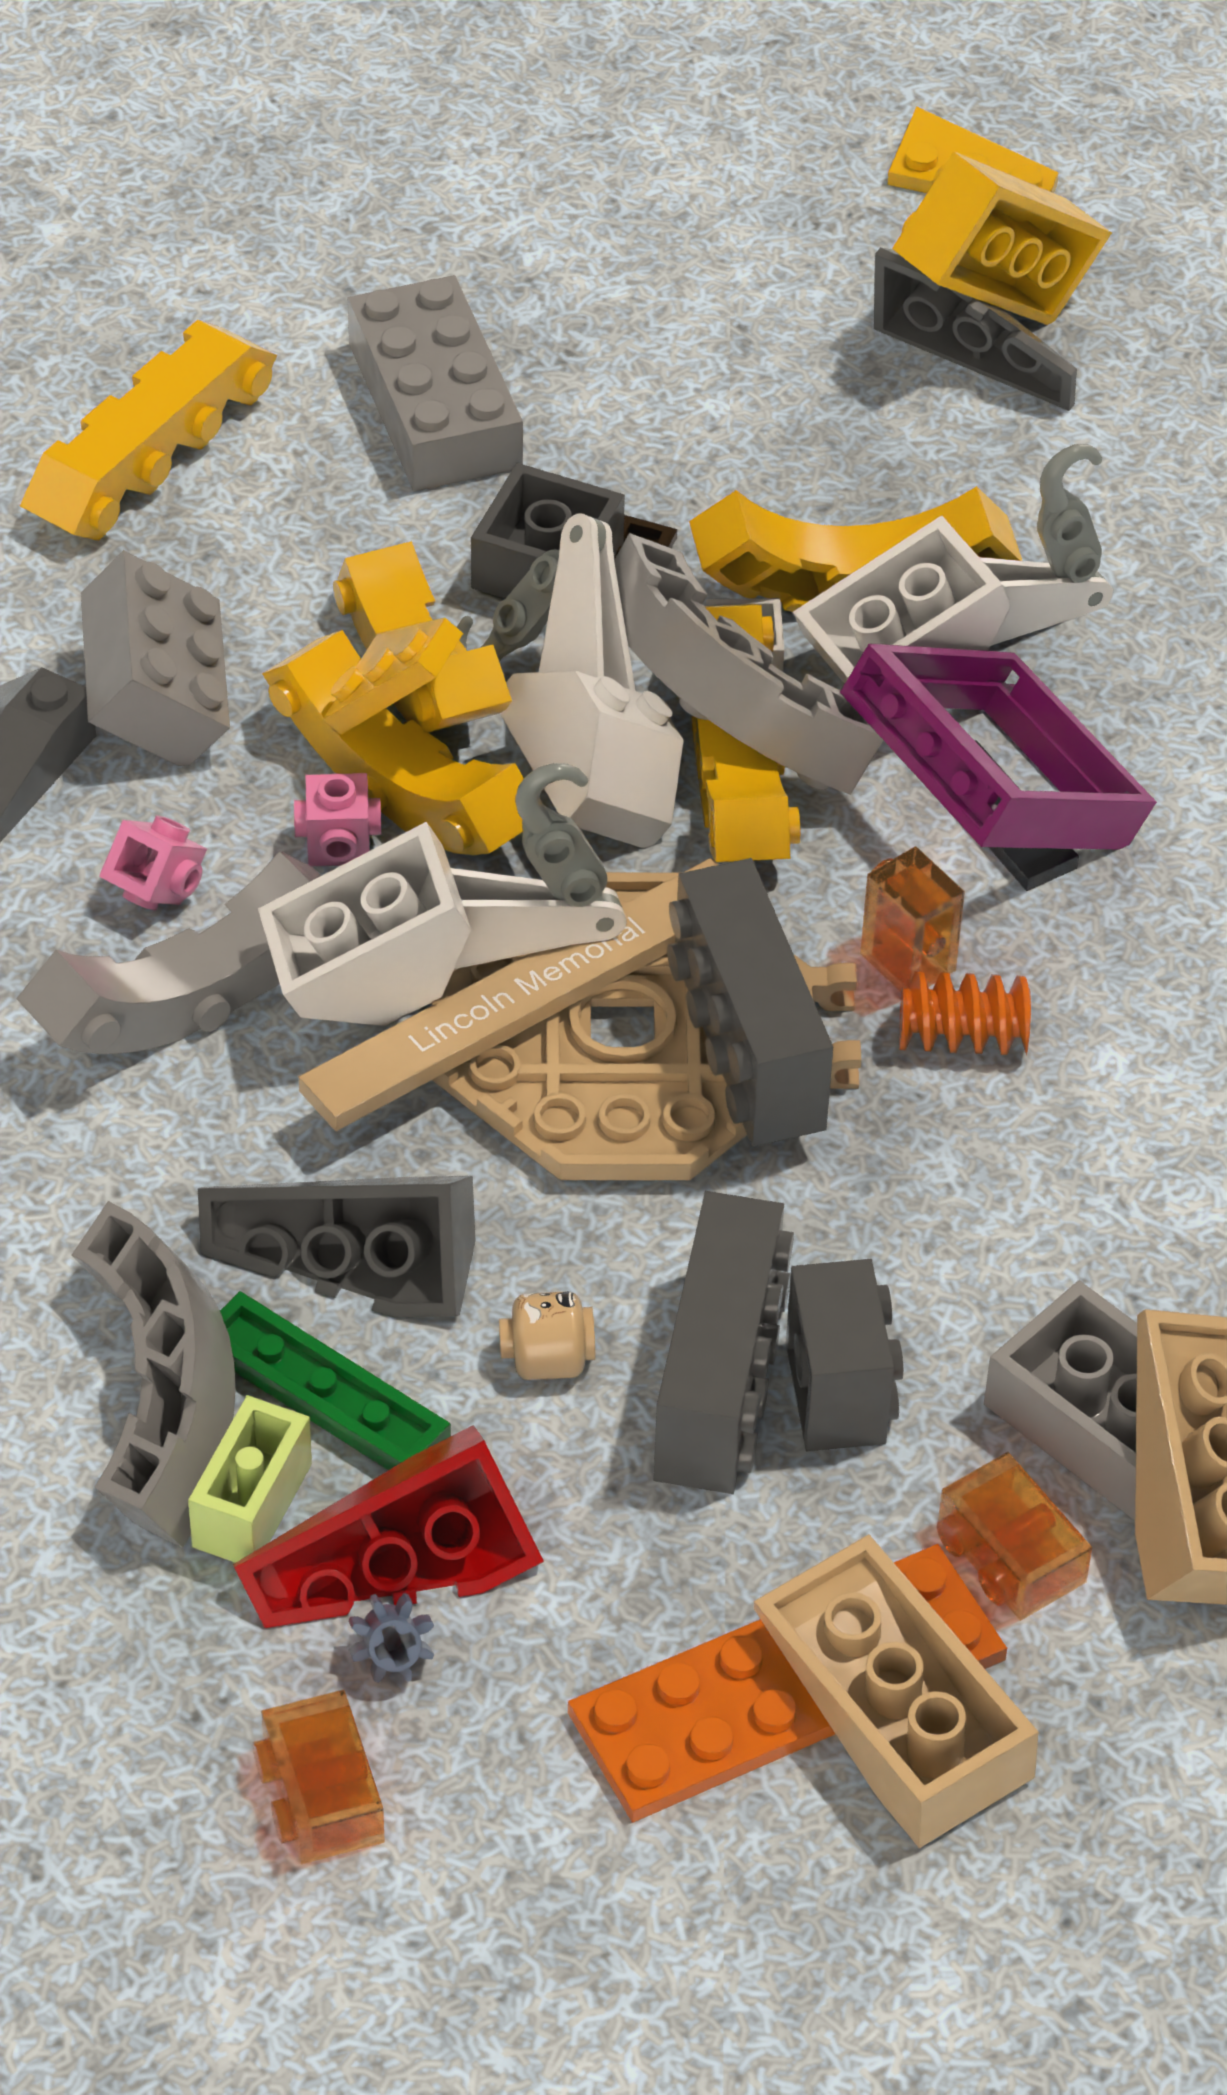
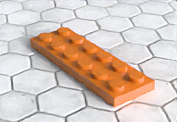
[568,1544,1007,1823]

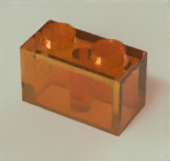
[860,846,965,992]
[937,1452,1092,1621]
[252,1689,385,1864]

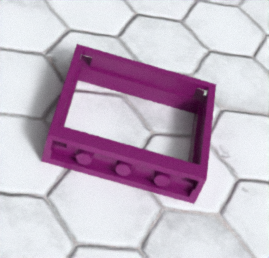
[840,644,1157,850]

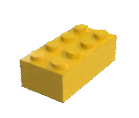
[892,151,1112,325]

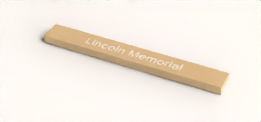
[298,858,718,1131]

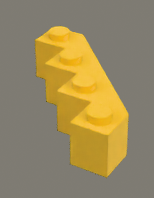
[20,320,277,541]

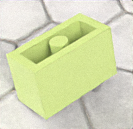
[188,1395,312,1563]

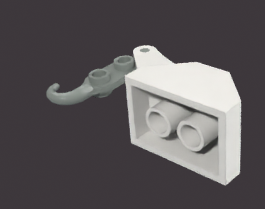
[793,444,1113,684]
[457,513,684,848]
[258,763,626,1026]

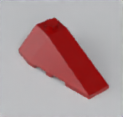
[233,1425,544,1628]

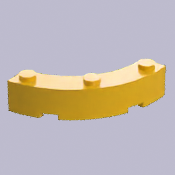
[689,486,1023,612]
[333,541,512,732]
[691,604,801,862]
[262,630,524,855]

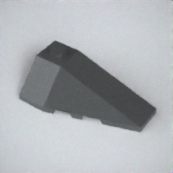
[874,247,1077,411]
[0,667,96,842]
[198,1176,476,1317]

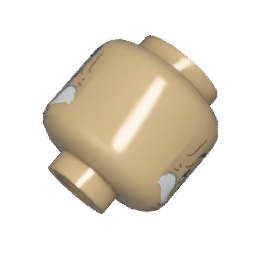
[499,1291,595,1381]

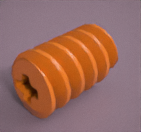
[899,971,1031,1056]

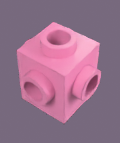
[294,773,381,866]
[99,815,207,910]

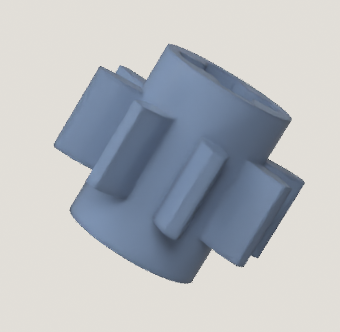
[348,1593,434,1683]

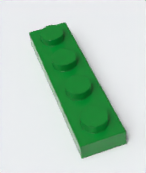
[220,1291,451,1470]

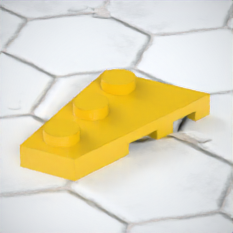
[887,106,1059,193]
[323,618,464,735]

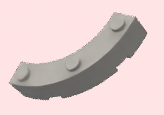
[614,533,883,795]
[16,851,321,1054]
[71,1201,236,1548]

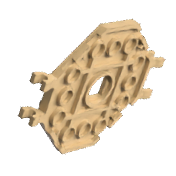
[432,872,862,1180]

